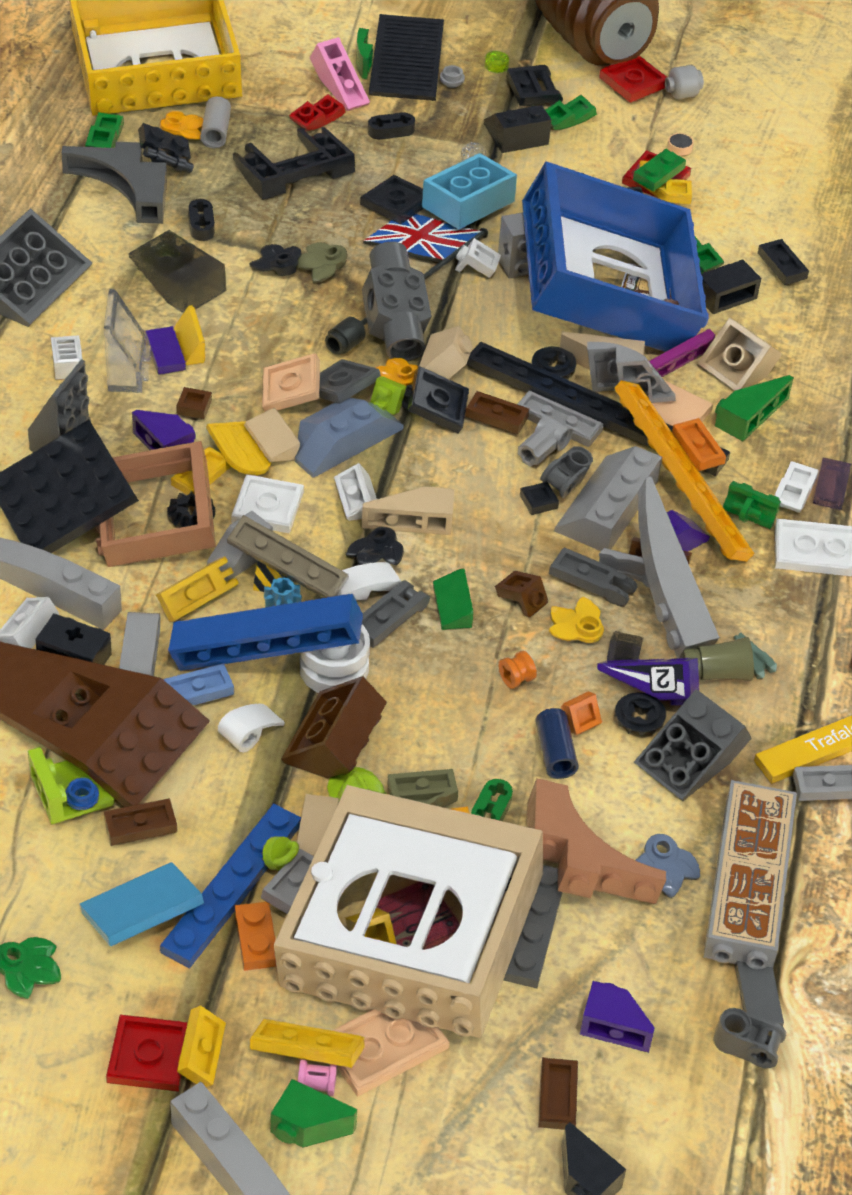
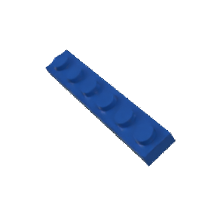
[160,804,301,969]

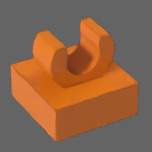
[561,691,602,735]

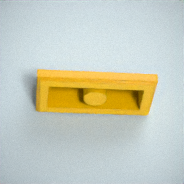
[174,305,205,365]

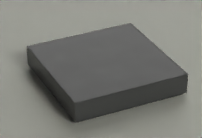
[319,359,381,404]

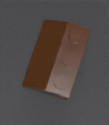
[281,676,387,778]

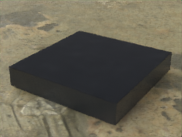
[360,175,424,225]
[407,366,469,434]

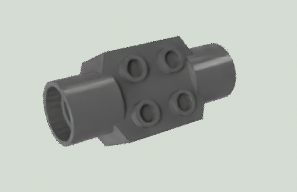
[362,242,432,362]

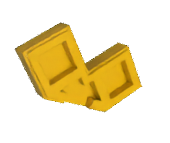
[639,160,692,204]

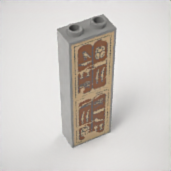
[703,780,797,970]

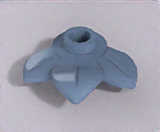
[636,834,700,898]

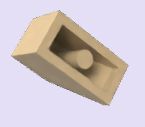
[419,326,473,379]

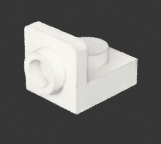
[455,238,501,278]

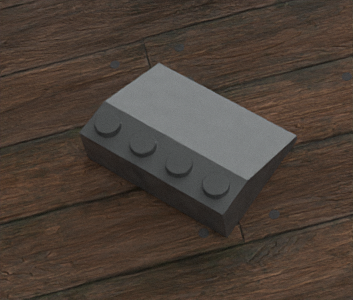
[0,208,92,327]

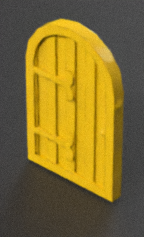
[206,421,271,476]

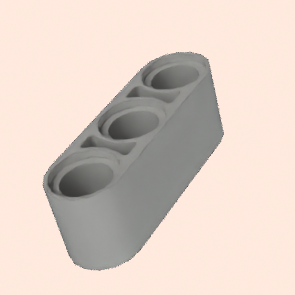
[119,612,161,676]

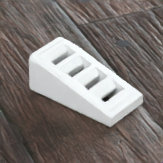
[51,335,83,380]

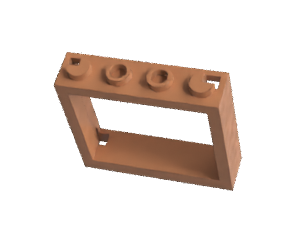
[96,441,216,567]

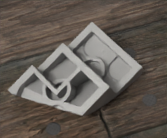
[587,342,676,403]

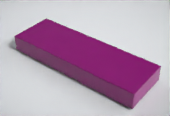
[649,328,716,377]

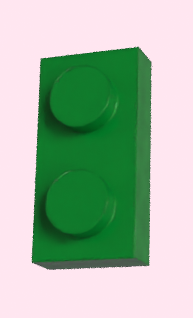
[633,149,686,192]

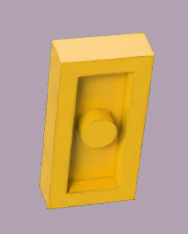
[177,1005,226,1087]

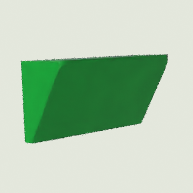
[433,568,474,630]

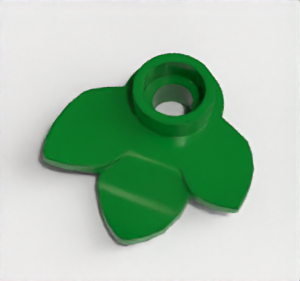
[0,937,61,999]

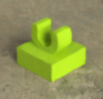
[370,376,407,415]

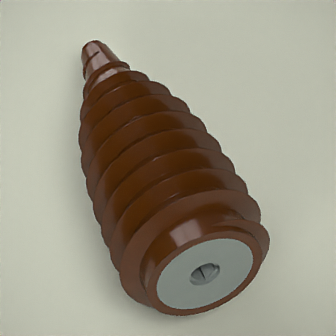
[535,0,659,66]

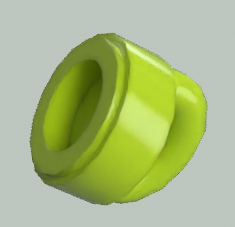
[262,836,299,871]

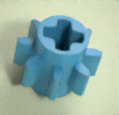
[264,578,302,607]

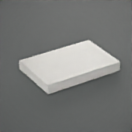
[775,519,852,576]

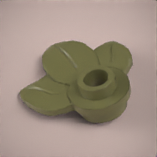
[296,242,348,284]

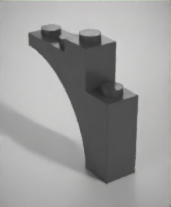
[61,142,167,224]

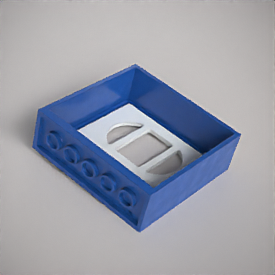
[522,161,709,352]

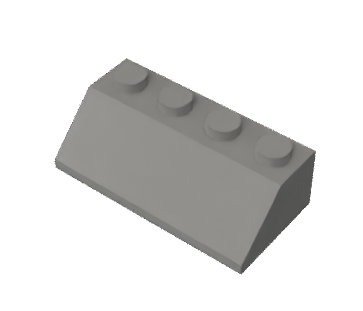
[554,446,662,551]

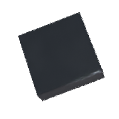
[520,482,559,515]

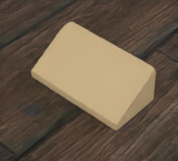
[244,408,300,462]

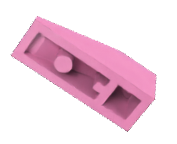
[310,37,370,111]

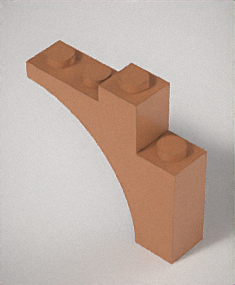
[527,778,666,904]

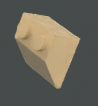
[697,317,782,390]

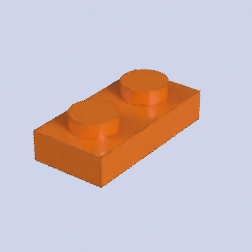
[672,418,726,471]
[235,902,277,971]

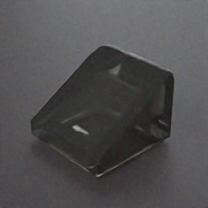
[607,631,644,660]

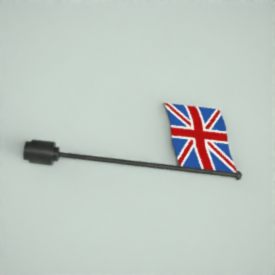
[325,214,488,355]

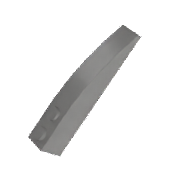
[638,477,720,658]
[0,538,122,630]
[170,1082,290,1195]

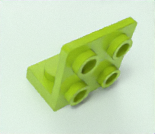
[28,747,115,825]

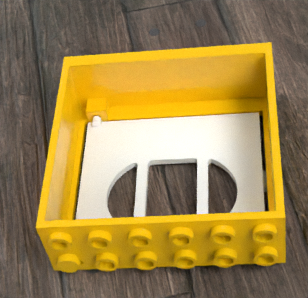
[69,0,242,116]

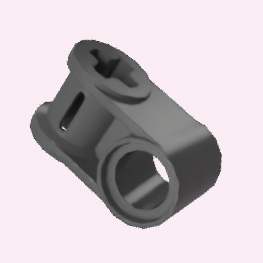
[540,446,593,498]
[713,1008,786,1068]

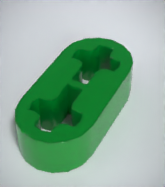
[471,779,513,821]

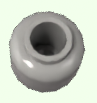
[665,65,704,99]

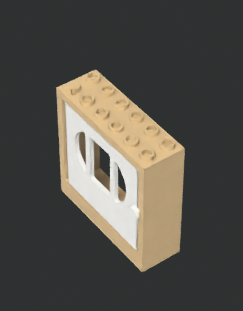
[274,785,543,1038]

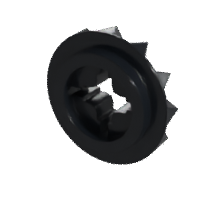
[532,346,577,379]
[167,491,216,528]
[614,692,666,737]

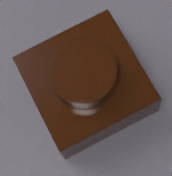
[176,387,212,419]

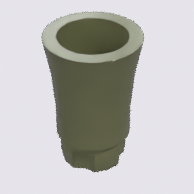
[683,637,754,680]

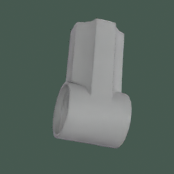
[518,415,573,467]

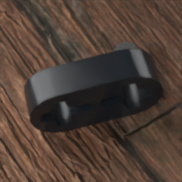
[368,112,415,140]
[189,199,215,241]

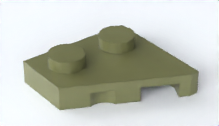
[387,769,458,807]

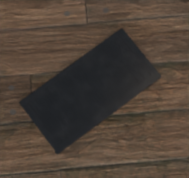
[369,14,444,101]

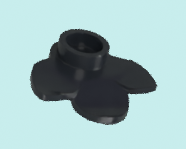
[249,244,302,276]
[346,527,404,565]

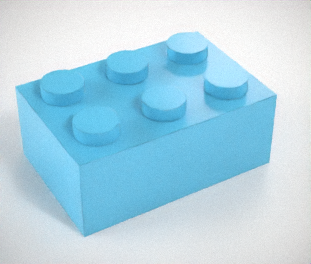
[422,153,517,229]

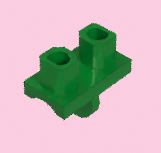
[723,481,781,529]

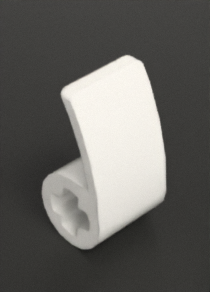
[218,704,285,753]

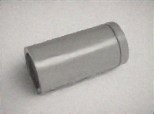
[200,97,231,148]

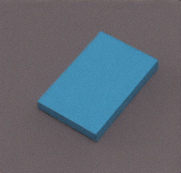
[79,862,204,946]

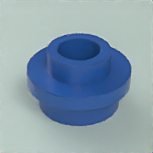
[65,778,99,810]

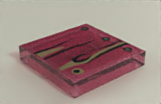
[376,881,460,950]

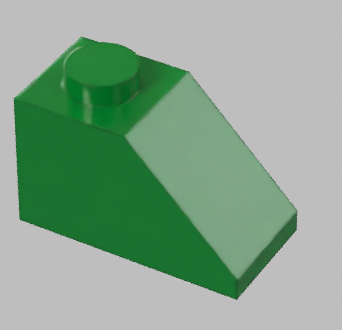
[270,1079,358,1148]

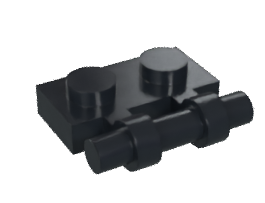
[138,123,194,174]

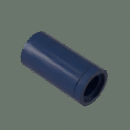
[535,708,579,779]

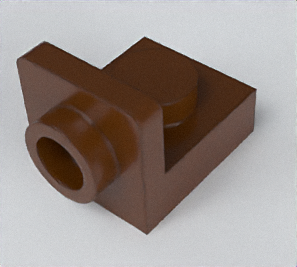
[495,570,548,617]

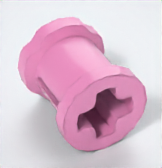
[298,1060,337,1097]

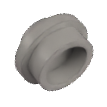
[440,65,465,88]

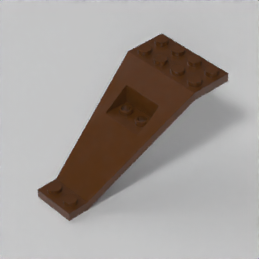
[0,642,210,807]

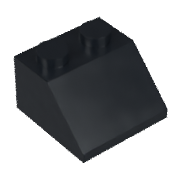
[484,105,552,153]

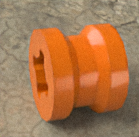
[498,651,537,689]

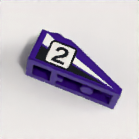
[597,658,700,705]

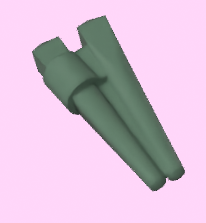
[734,633,777,679]

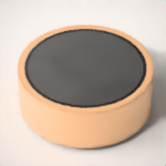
[667,133,694,156]

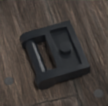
[506,65,563,106]

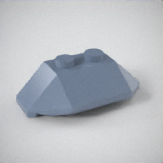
[295,398,403,478]

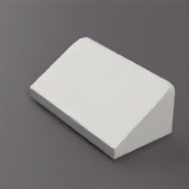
[334,463,377,521]
[0,597,59,649]

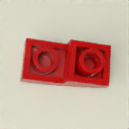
[289,94,346,131]

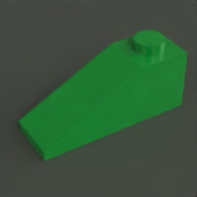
[715,375,794,442]

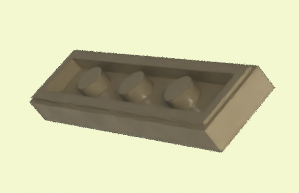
[227,515,349,598]

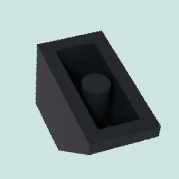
[561,1122,626,1195]

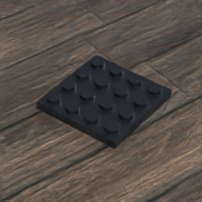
[0,419,139,553]

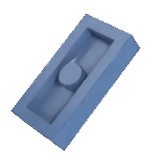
[163,663,234,705]

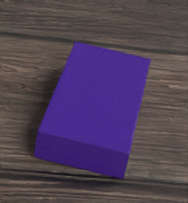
[145,326,186,375]

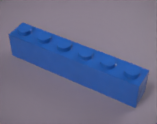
[168,593,363,671]

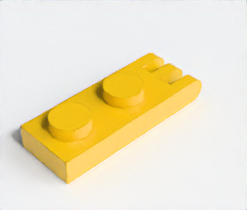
[155,556,239,622]

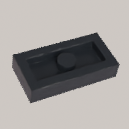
[758,239,809,285]

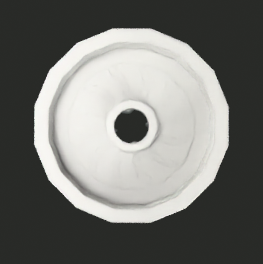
[300,624,370,693]

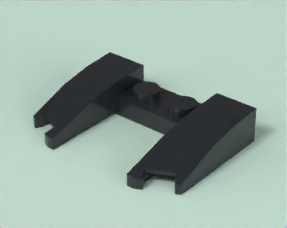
[233,127,355,200]

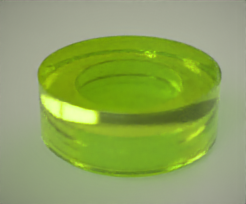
[484,51,509,73]

